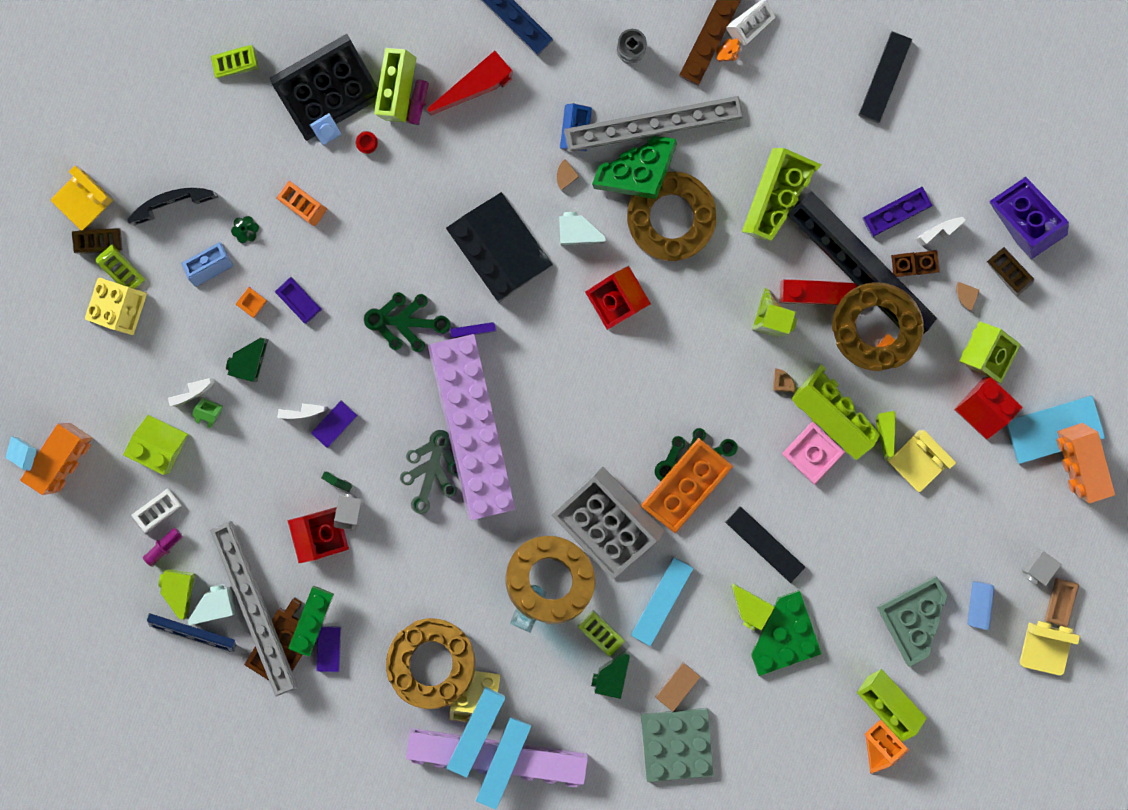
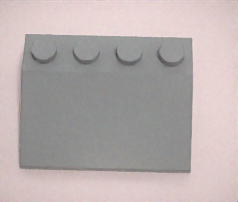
[551,467,665,579]

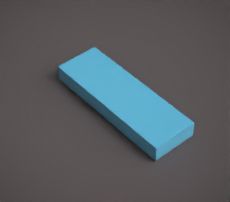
[5,436,36,471]

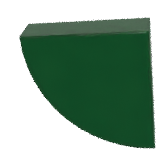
[321,471,353,492]

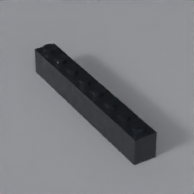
[788,191,937,334]

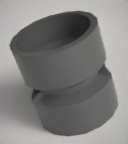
[617,28,647,64]

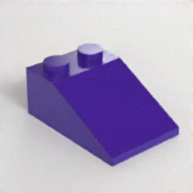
[990,177,1069,260]

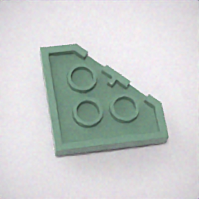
[876,576,948,667]

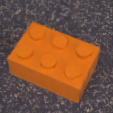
[20,423,92,495]
[1056,423,1115,504]

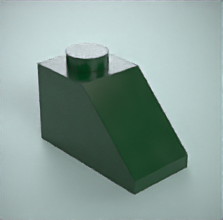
[226,337,269,382]
[591,651,630,699]

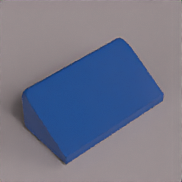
[560,103,592,152]

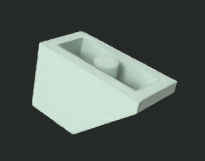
[559,212,605,245]
[188,584,237,625]

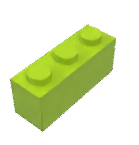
[374,48,417,123]
[857,669,927,742]

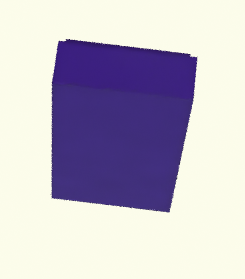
[275,277,322,325]
[450,322,497,338]
[311,400,358,448]
[316,626,341,672]

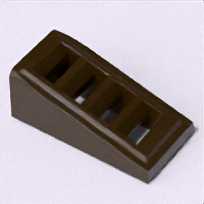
[72,228,123,255]
[987,247,1034,297]

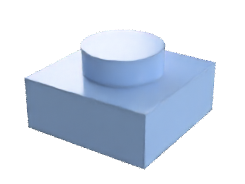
[310,113,341,145]

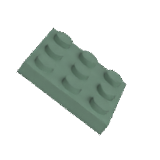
[641,708,714,782]

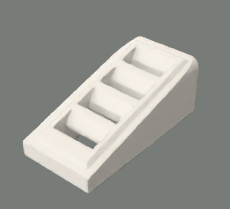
[726,0,775,45]
[131,488,182,534]

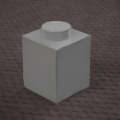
[334,494,361,531]
[1022,549,1062,586]

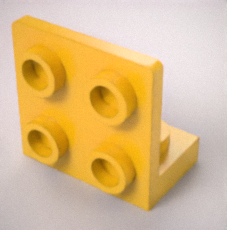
[51,165,114,230]

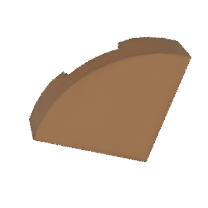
[557,159,579,191]
[956,282,979,311]
[773,368,796,392]

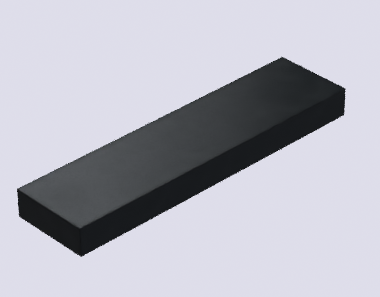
[858,31,912,123]
[725,506,806,583]

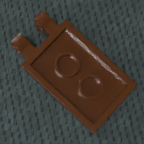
[244,597,303,680]

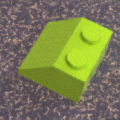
[959,321,1021,384]
[123,414,189,475]

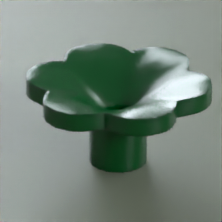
[231,216,259,243]

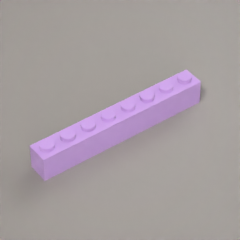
[406,728,588,787]

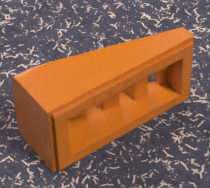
[276,181,327,226]

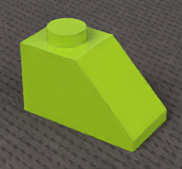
[158,569,195,620]
[731,583,774,631]

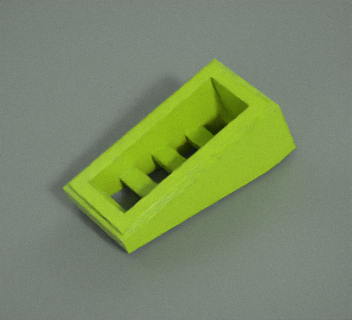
[211,45,259,79]
[96,245,145,289]
[875,411,896,461]
[578,610,625,657]

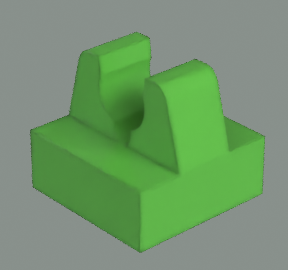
[192,398,223,428]

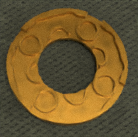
[627,172,717,261]
[832,282,924,371]
[505,536,595,624]
[386,618,476,709]

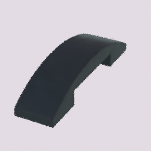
[127,188,218,226]

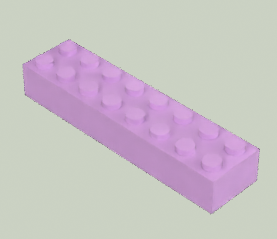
[428,334,515,520]

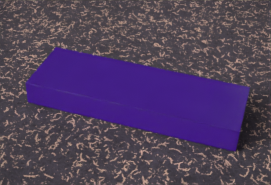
[862,186,933,237]

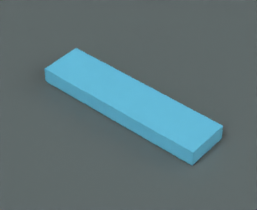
[631,557,693,646]
[447,687,506,778]
[476,716,531,810]

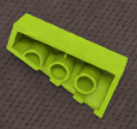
[742,148,822,241]
[752,288,798,338]
[791,363,880,460]

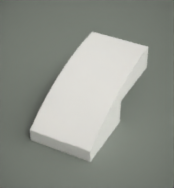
[916,217,965,246]
[168,378,215,406]
[277,403,327,419]

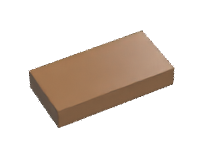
[1044,578,1079,627]
[655,662,701,711]

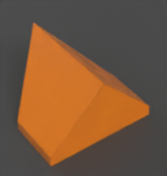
[864,719,909,774]

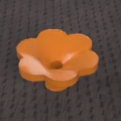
[716,38,740,62]

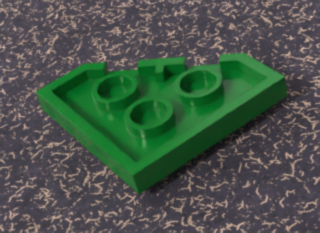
[592,136,677,199]
[751,590,822,676]

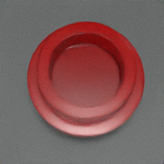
[356,131,378,154]

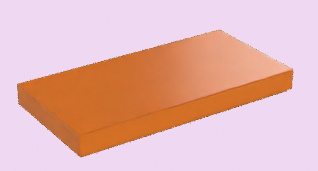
[641,438,734,533]

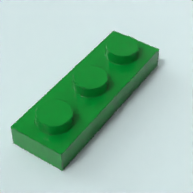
[288,586,334,657]

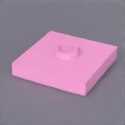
[782,422,845,485]

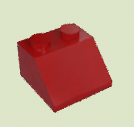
[585,266,651,330]
[954,377,1023,440]
[287,507,349,563]

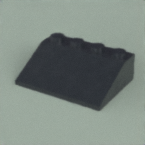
[270,34,378,141]
[446,192,553,303]

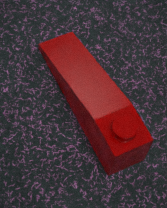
[427,50,513,116]
[779,279,858,305]

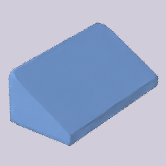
[181,242,233,287]
[967,581,995,630]

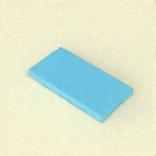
[1006,396,1105,464]

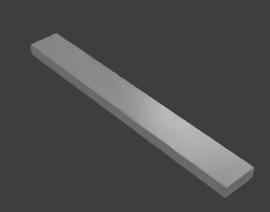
[564,96,743,152]
[210,521,298,697]

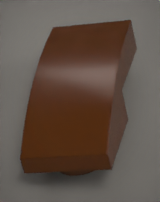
[891,250,940,277]

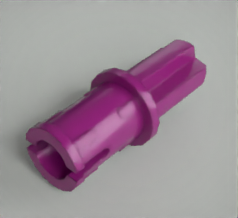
[406,79,429,125]
[143,528,183,567]

